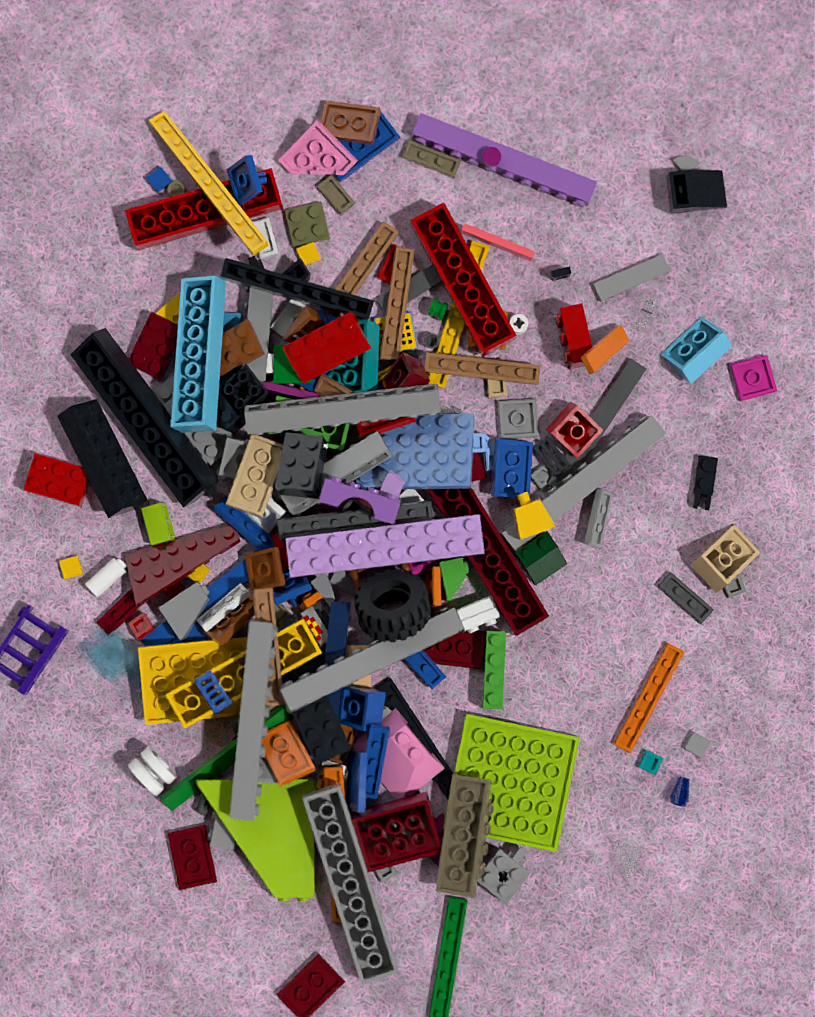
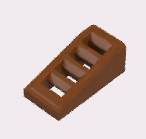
[283,306,322,343]

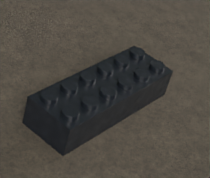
[57,399,148,519]

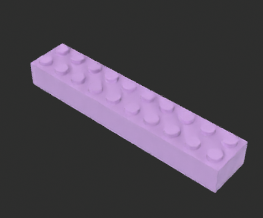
[286,515,484,577]

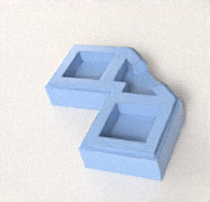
[473,433,495,472]

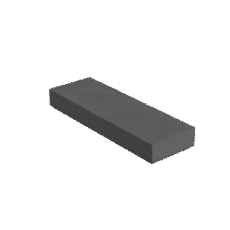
[658,572,714,624]

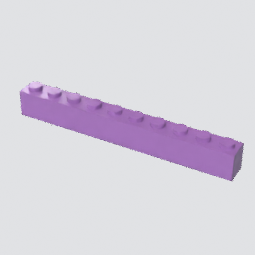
[412,113,597,207]

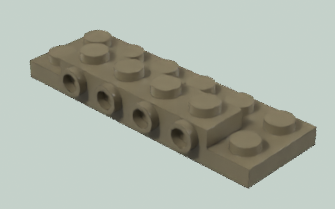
[436,774,494,898]

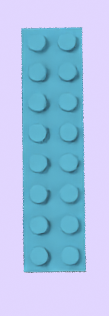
[171,276,226,433]

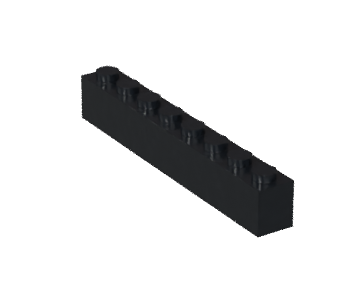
[220,258,374,320]

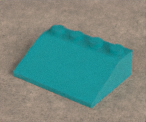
[317,319,380,397]

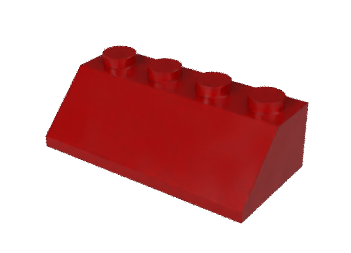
[283,312,372,384]

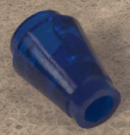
[670,777,690,807]

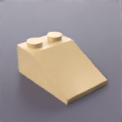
[691,524,760,593]

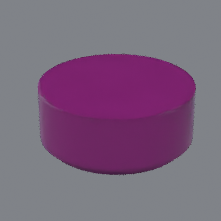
[482,147,501,167]

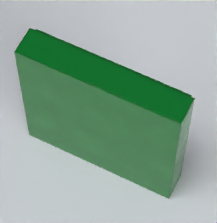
[273,345,312,384]

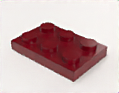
[129,312,178,380]

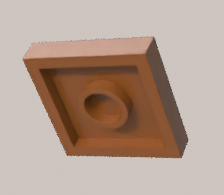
[245,547,285,592]

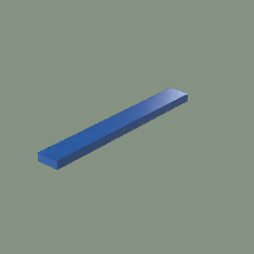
[141,549,259,646]

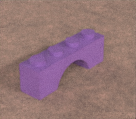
[319,476,401,524]

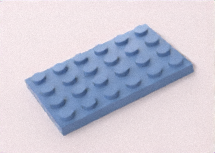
[356,414,475,490]

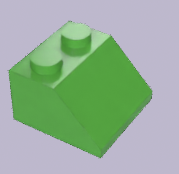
[438,558,469,602]

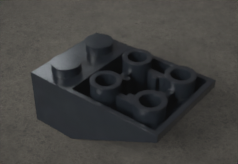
[666,170,727,214]
[217,364,269,434]

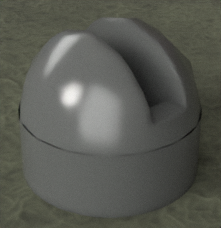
[424,333,440,349]

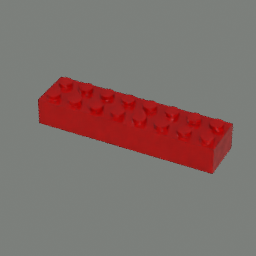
[125,168,283,251]
[410,202,517,357]

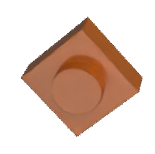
[299,591,323,612]

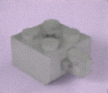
[477,846,531,905]

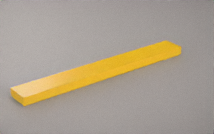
[428,240,490,389]

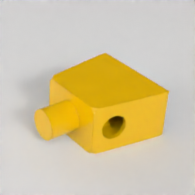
[513,491,555,540]

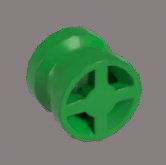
[427,298,449,321]

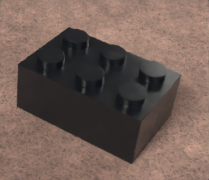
[275,433,328,499]
[292,696,351,765]

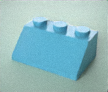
[660,317,732,384]

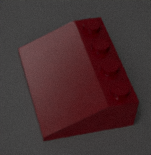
[352,791,442,873]

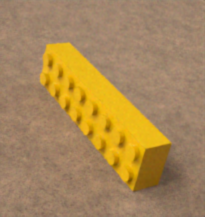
[165,619,322,729]

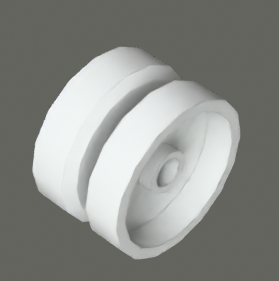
[128,746,177,796]

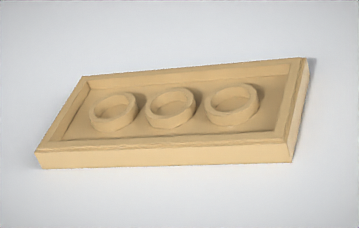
[225,434,283,518]

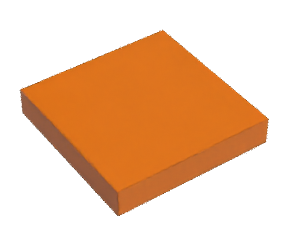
[425,567,441,607]

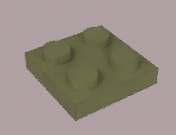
[285,202,330,248]

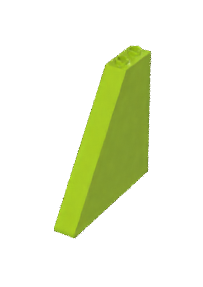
[196,779,314,902]

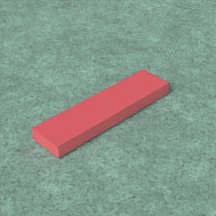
[461,223,535,262]

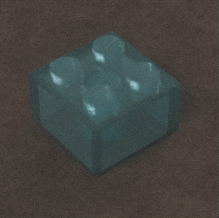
[87,629,139,684]

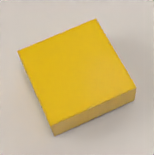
[296,242,321,266]
[59,556,83,580]

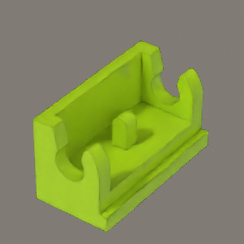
[141,503,176,545]

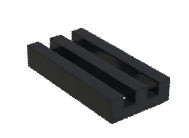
[533,435,571,477]

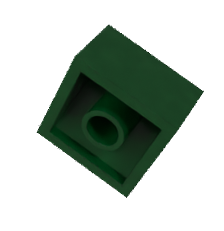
[514,531,567,585]

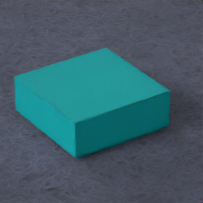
[638,750,663,775]

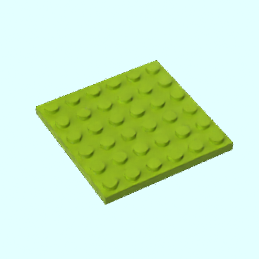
[443,714,580,852]

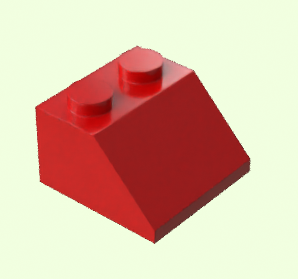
[545,402,603,458]

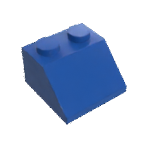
[338,685,386,731]

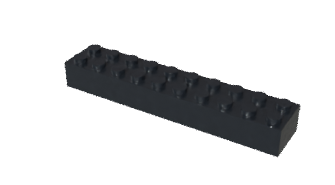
[70,328,219,508]

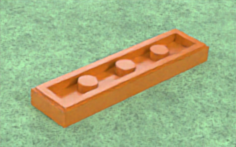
[581,324,629,374]

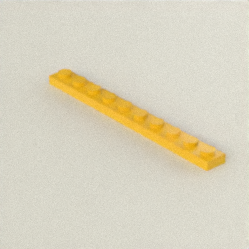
[149,111,269,256]

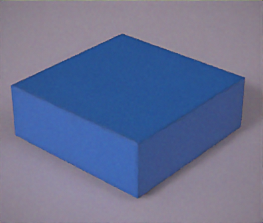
[146,166,172,193]

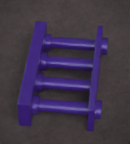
[0,605,69,695]

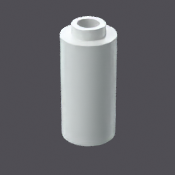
[85,558,127,597]

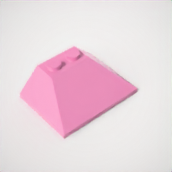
[352,708,445,799]

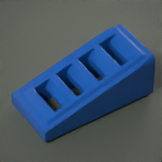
[194,670,232,714]

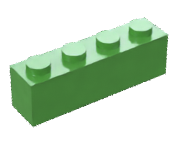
[482,631,506,710]

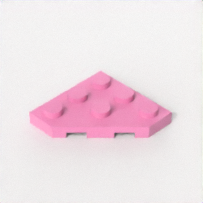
[278,120,358,175]

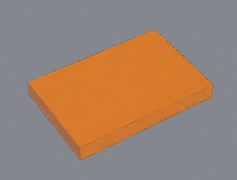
[262,720,315,787]

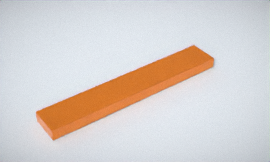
[613,643,684,754]

